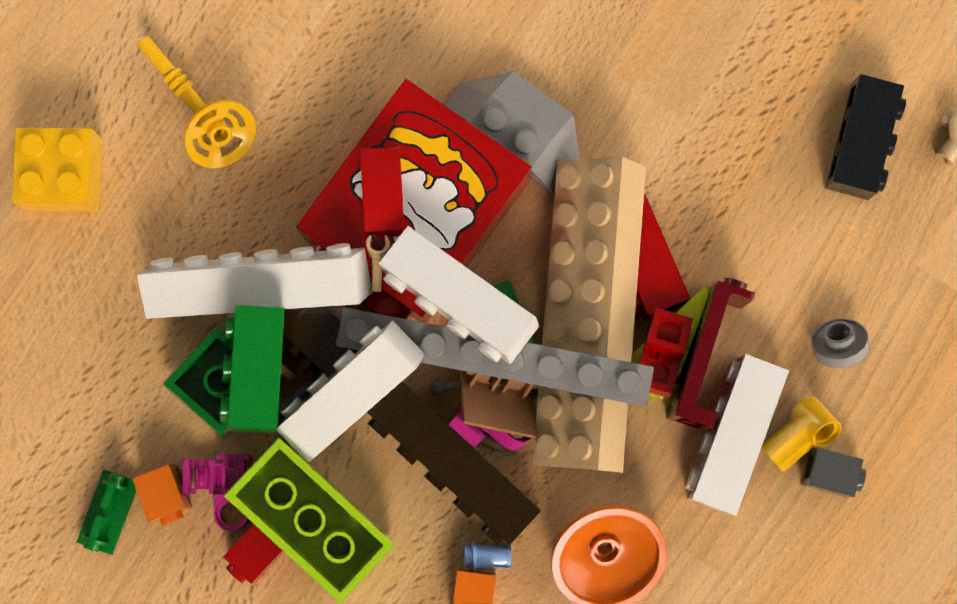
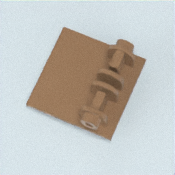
[459,370,539,438]

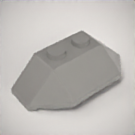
[445,71,580,196]

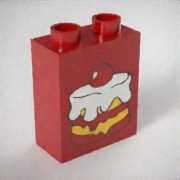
[296,78,532,323]

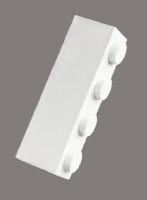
[379,226,539,364]
[277,320,425,463]
[685,354,789,516]

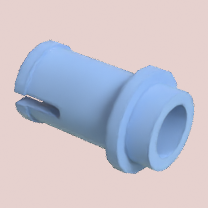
[463,541,511,572]

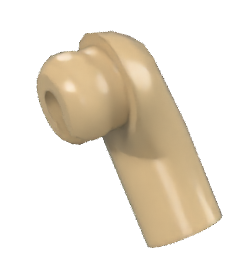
[936,107,957,165]

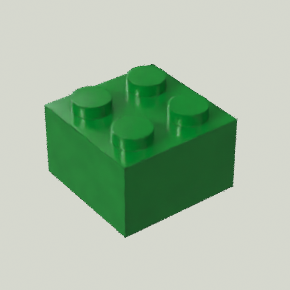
[163,326,233,438]

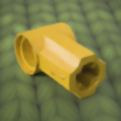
[761,397,842,472]

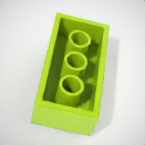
[224,435,395,604]

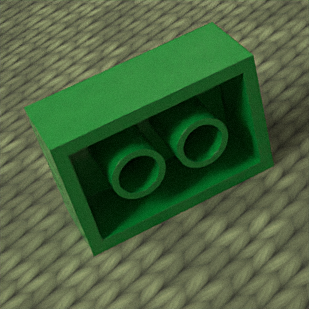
[220,305,285,434]

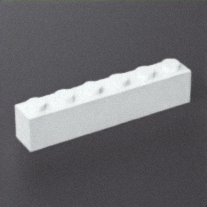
[137,243,372,319]

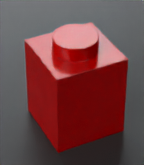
[223,524,284,584]

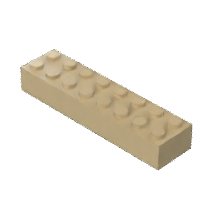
[532,157,646,473]

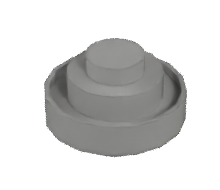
[811,318,870,368]

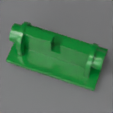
[76,469,137,555]

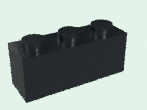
[825,74,906,200]

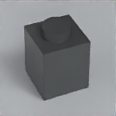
[802,448,866,497]

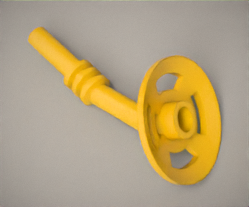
[138,36,256,169]

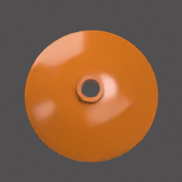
[551,505,667,604]

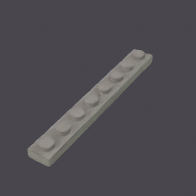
[336,307,654,406]

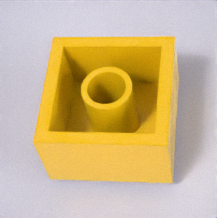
[12,127,102,212]

